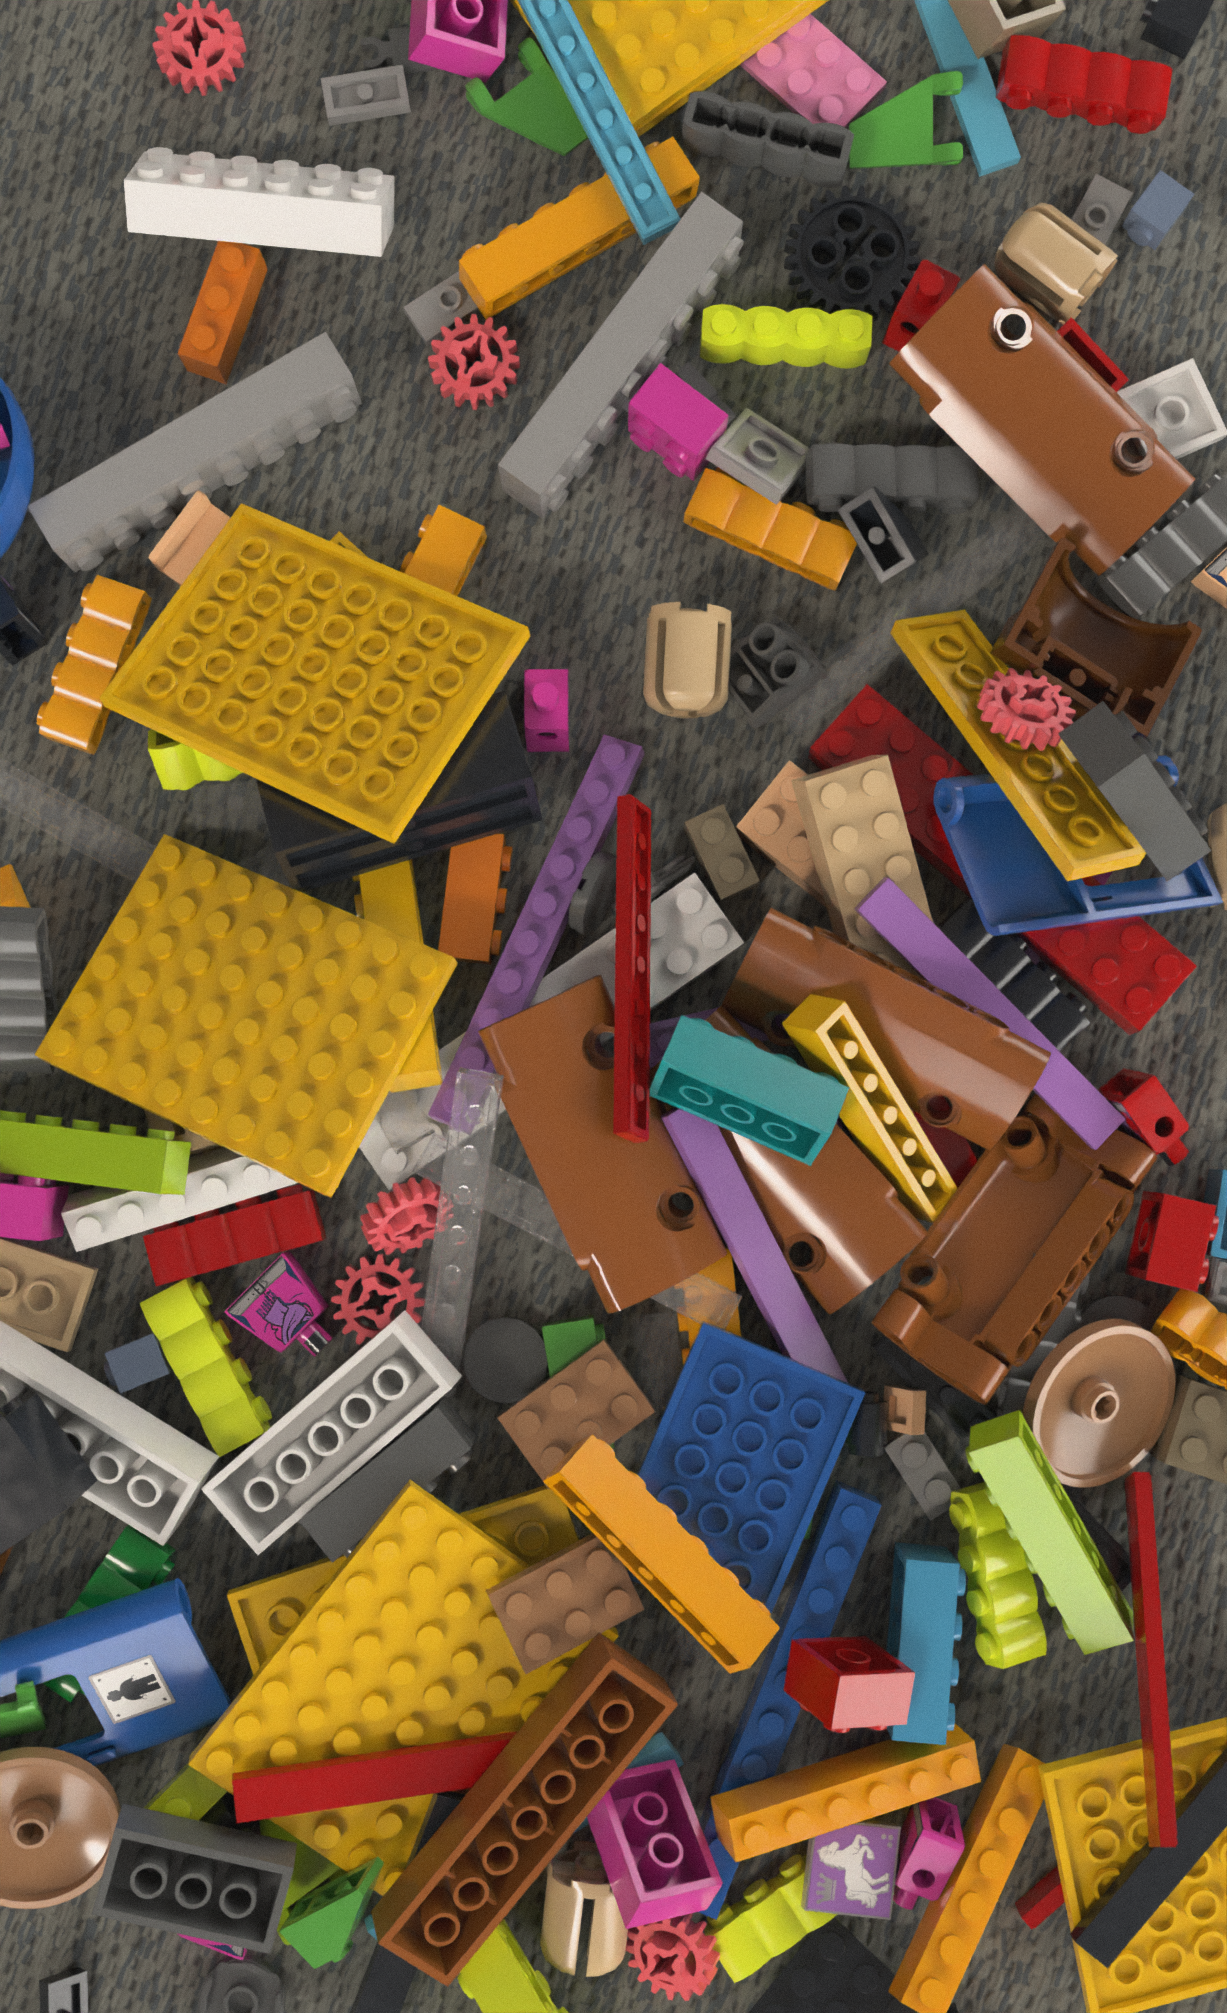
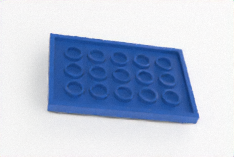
[624,1321,865,1614]

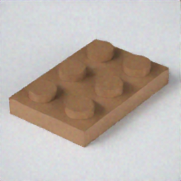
[497,1339,655,1489]
[485,1533,645,1674]

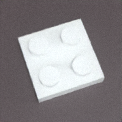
[1117,358,1227,459]

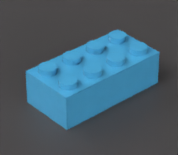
[886,1542,966,1745]

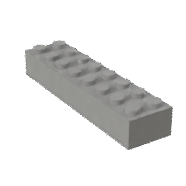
[498,191,744,519]
[28,331,362,572]

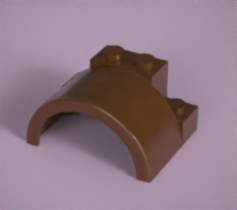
[990,538,1202,739]

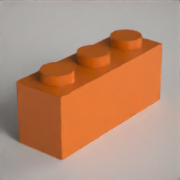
[177,241,268,384]
[438,834,513,965]

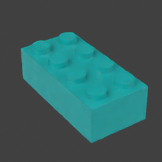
[650,1015,849,1166]

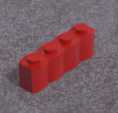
[996,35,1173,134]
[143,1184,327,1286]

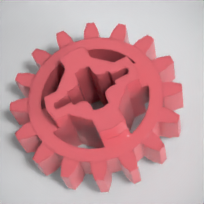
[153,0,246,96]
[428,314,520,410]
[977,668,1076,751]
[360,1176,455,1255]
[331,1253,426,1345]
[626,1913,720,2001]

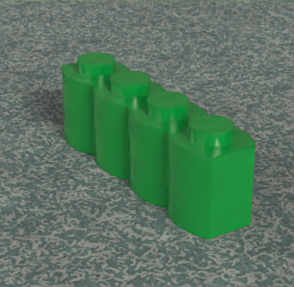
[43,1525,176,1703]

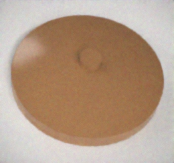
[1023,1319,1176,1488]
[0,1747,121,1909]

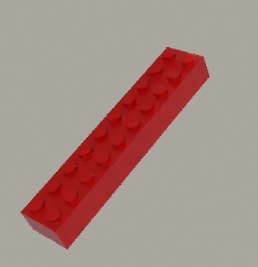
[808,684,1197,1035]

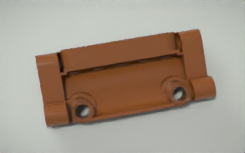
[889,264,1195,576]
[722,908,1051,1151]
[478,974,727,1313]
[650,1005,928,1314]
[871,1093,1157,1405]

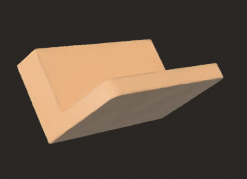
[148,490,231,586]

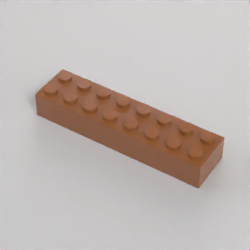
[371,1632,678,1987]

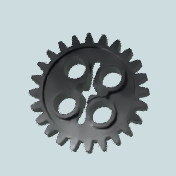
[784,185,920,321]

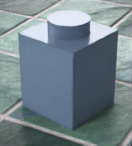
[1121,170,1194,250]
[104,1333,173,1394]

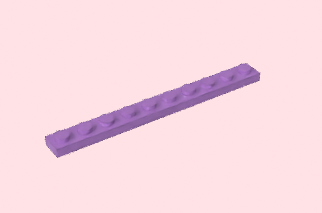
[428,734,645,1134]

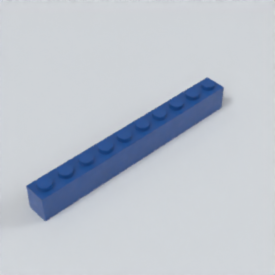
[699,1480,882,1920]

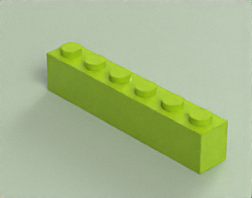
[0,1110,191,1195]
[965,1410,1134,1655]

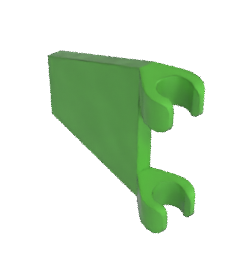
[465,38,589,156]
[849,71,963,169]
[0,1681,46,1738]

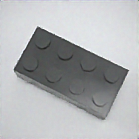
[1059,701,1212,882]
[299,1396,477,1563]
[91,1804,297,1954]

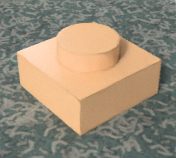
[884,1385,926,1435]

